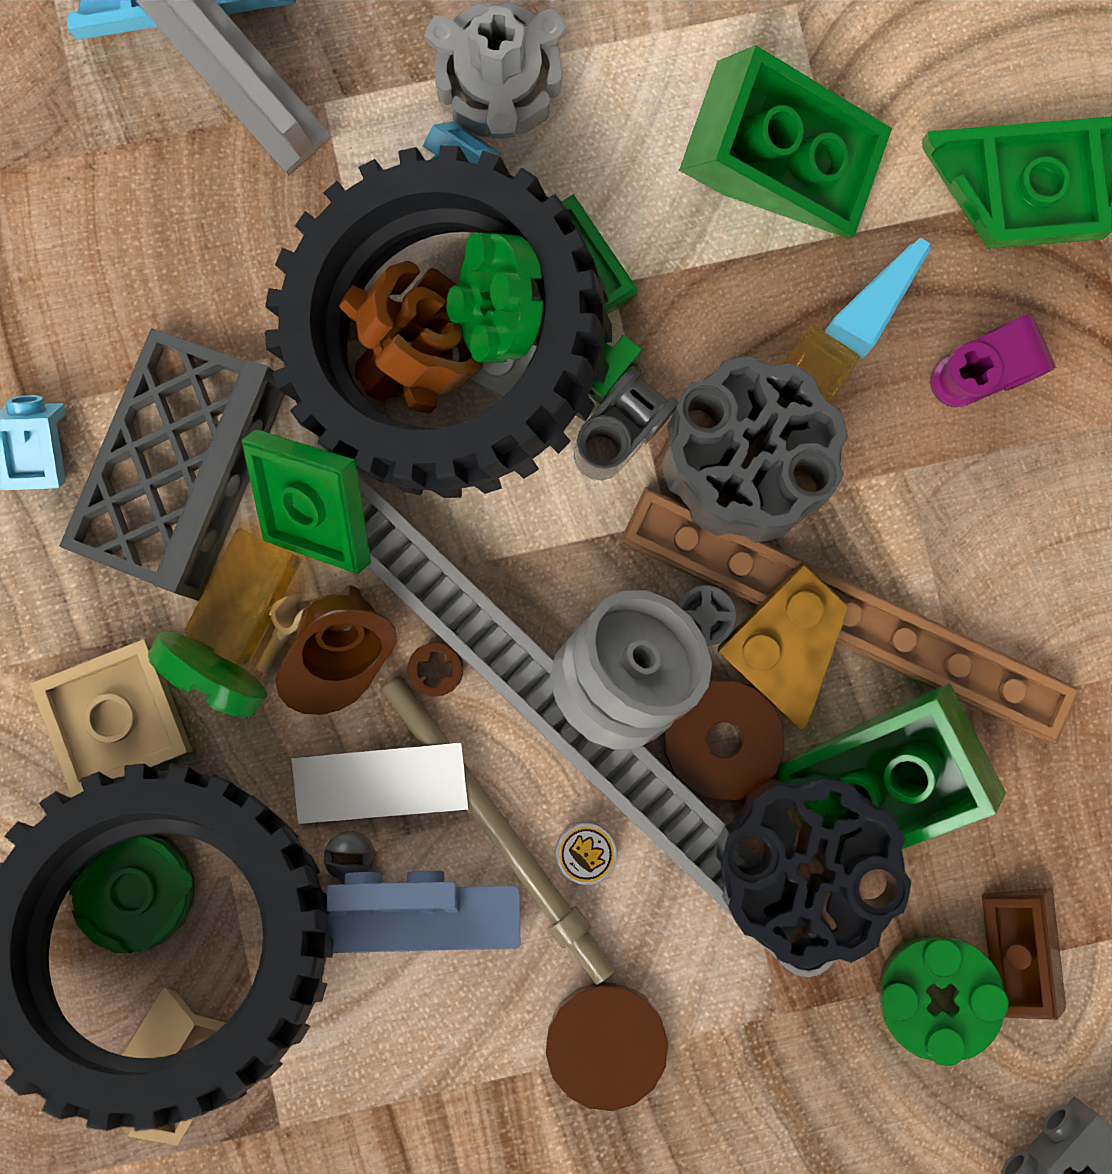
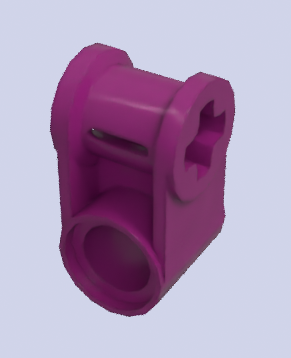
[930,313,1057,408]

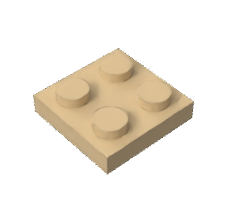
[29,639,193,797]

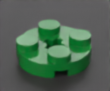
[446,233,543,363]
[879,936,1009,1066]

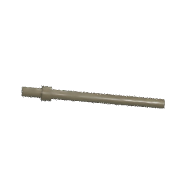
[381,676,615,985]

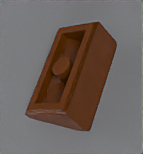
[982,888,1066,1020]

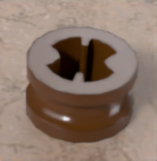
[408,642,463,697]

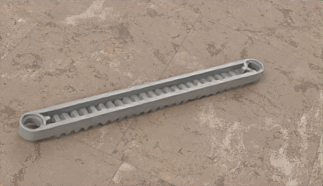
[357,473,834,977]

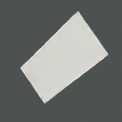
[291,743,468,824]

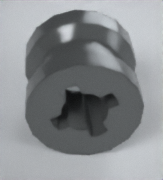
[676,585,737,646]

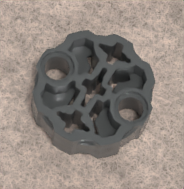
[662,356,848,543]

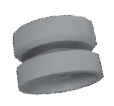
[550,590,712,750]

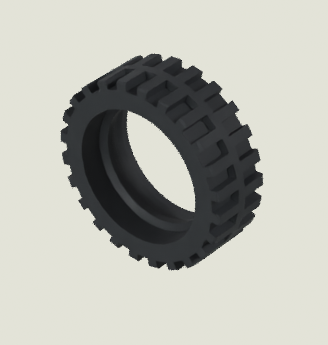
[265,145,612,498]
[0,763,334,1131]

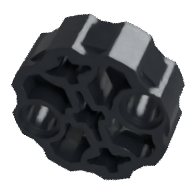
[716,773,911,969]

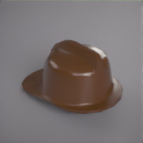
[275,585,397,715]

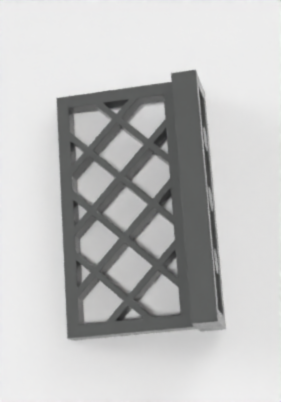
[59,328,285,601]

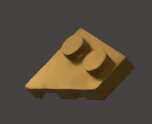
[718,562,849,731]

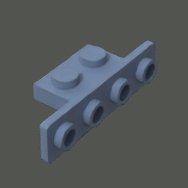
[322,871,521,953]

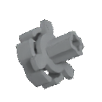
[424,1,567,138]

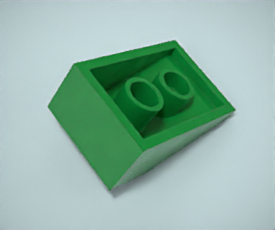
[679,45,892,238]
[776,683,1006,869]

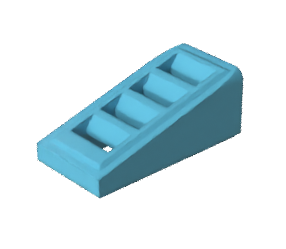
[821,237,931,360]

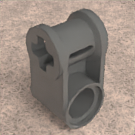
[574,365,678,481]

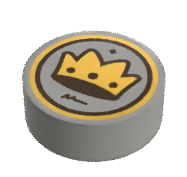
[556,822,617,885]

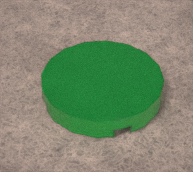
[148,631,268,718]
[69,834,194,953]

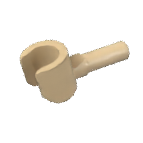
[255,592,305,674]

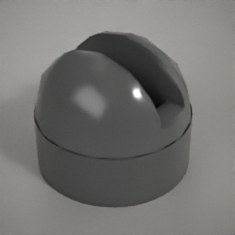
[324,831,374,881]

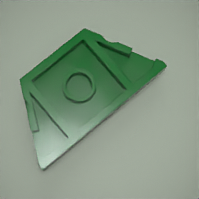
[922,116,1112,249]

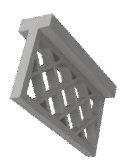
[136,0,331,176]

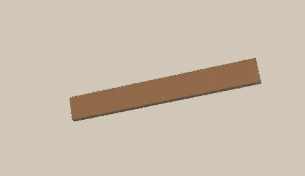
[619,487,1081,744]

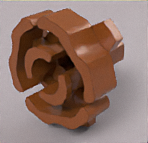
[339,261,483,414]

